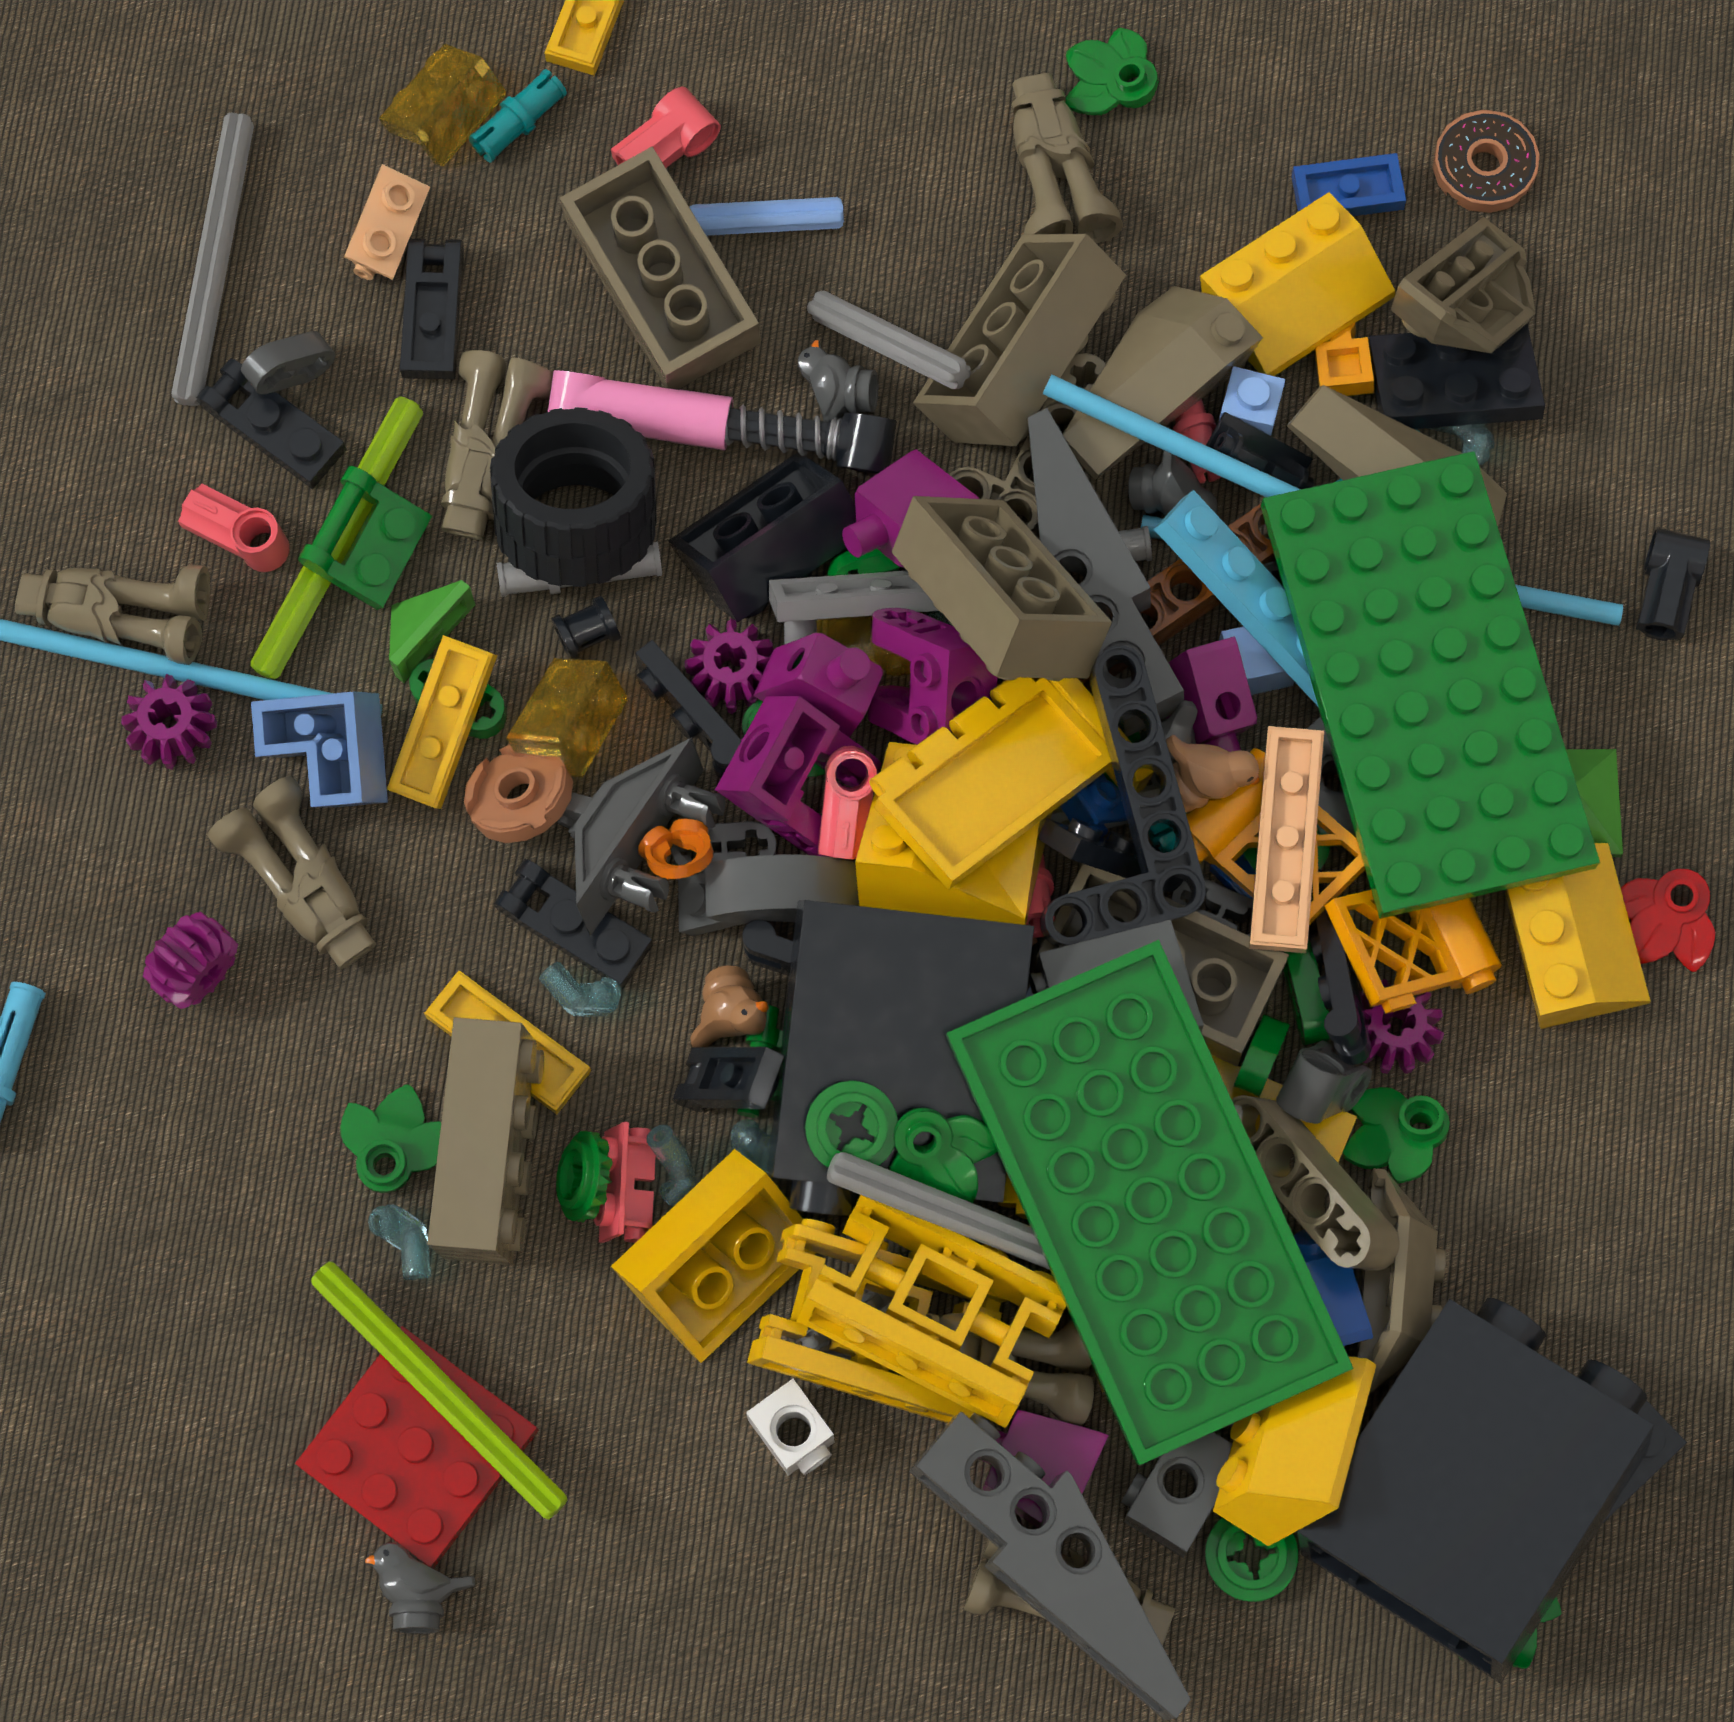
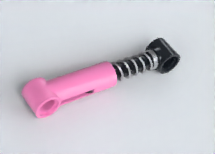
[548,370,897,474]

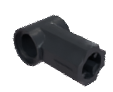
[1636,527,1710,641]

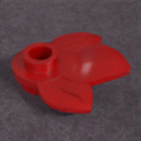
[1621,868,1715,972]

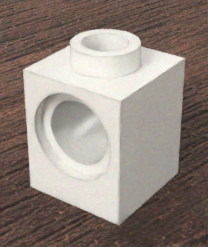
[746,1379,835,1476]

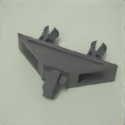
[557,737,726,937]

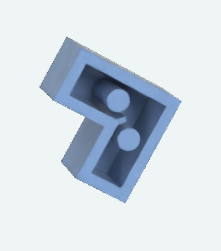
[251,692,388,807]

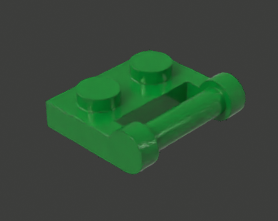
[298,466,432,610]

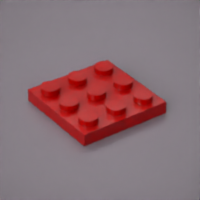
[295,1326,539,1569]

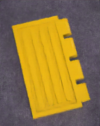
[869,677,1112,890]

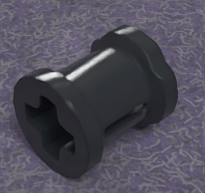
[551,596,621,662]

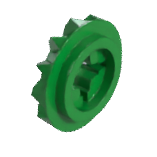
[805,1080,898,1167]
[556,1131,613,1222]
[1205,1518,1298,1602]

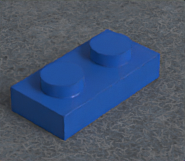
[1291,153,1406,216]

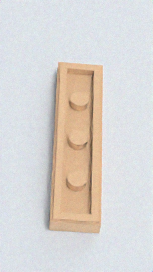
[1249,726,1324,953]

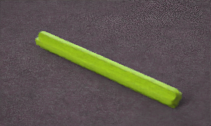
[251,396,423,680]
[311,1261,567,1519]

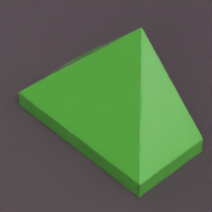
[389,580,476,683]
[1566,749,1623,857]

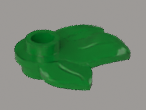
[1065,28,1159,115]
[340,1084,441,1193]
[1343,1087,1450,1184]
[889,1108,997,1203]

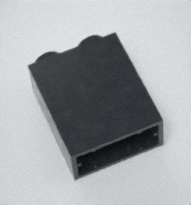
[767,900,1034,1216]
[1297,1298,1654,1684]

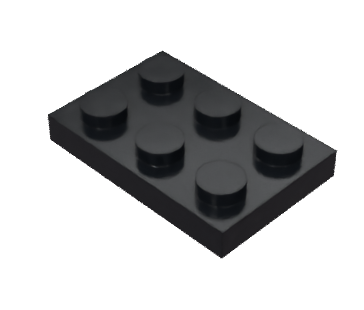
[1368,324,1545,429]

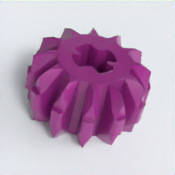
[685,618,773,714]
[121,674,217,770]
[142,911,238,1009]
[1361,979,1444,1074]

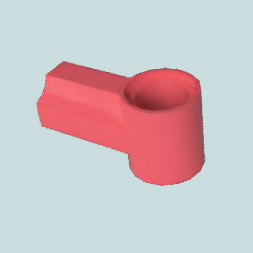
[611,86,721,168]
[178,484,290,572]
[818,746,877,860]

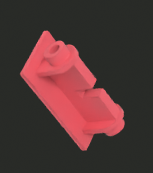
[594,1122,657,1243]

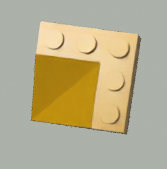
[855,742,1052,925]

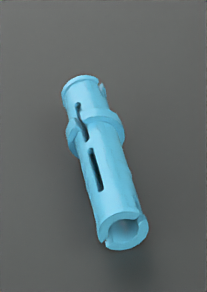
[0,982,46,1123]

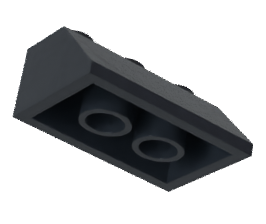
[668,452,856,623]

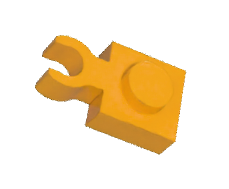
[1315,323,1374,396]

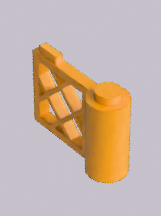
[1186,748,1365,925]
[1324,890,1502,1014]

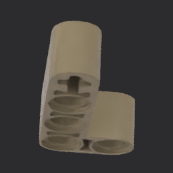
[950,353,1106,538]
[1232,1095,1400,1271]

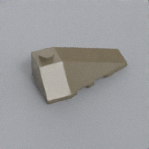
[1063,286,1263,480]
[1287,385,1507,526]

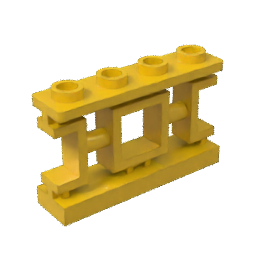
[796,1195,1066,1428]
[747,1219,1007,1423]

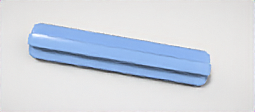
[689,197,844,236]

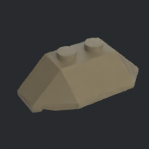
[1391,217,1536,353]
[1353,1168,1446,1398]

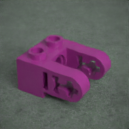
[868,608,998,745]
[715,696,882,857]

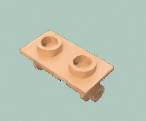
[344,164,430,280]

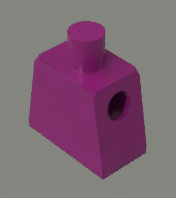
[842,449,979,567]
[753,632,883,737]
[1166,636,1257,752]
[982,1410,1109,1528]

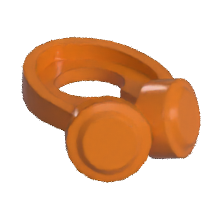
[638,818,714,879]

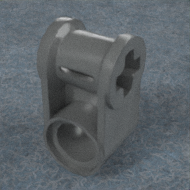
[1276,1040,1372,1124]

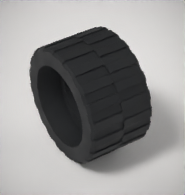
[490,407,657,587]

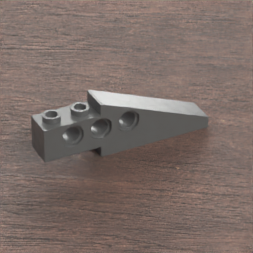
[1028,408,1184,737]
[909,1412,1191,1720]

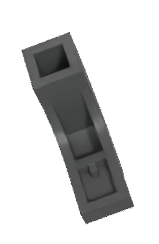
[678,854,859,936]

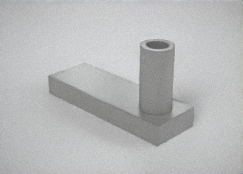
[769,571,939,645]

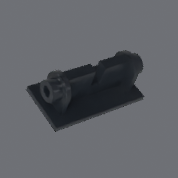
[1206,412,1314,489]

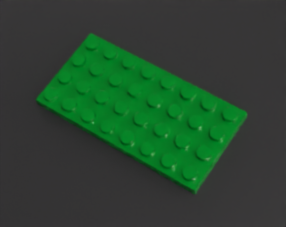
[1261,451,1600,919]
[946,940,1354,1465]

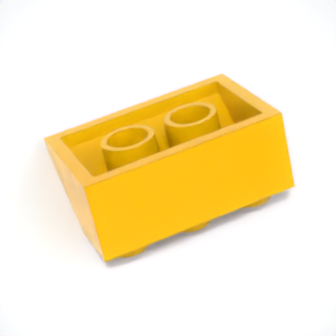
[1200,192,1395,376]
[1504,843,1650,1029]
[611,1149,816,1363]
[1213,1356,1377,1546]

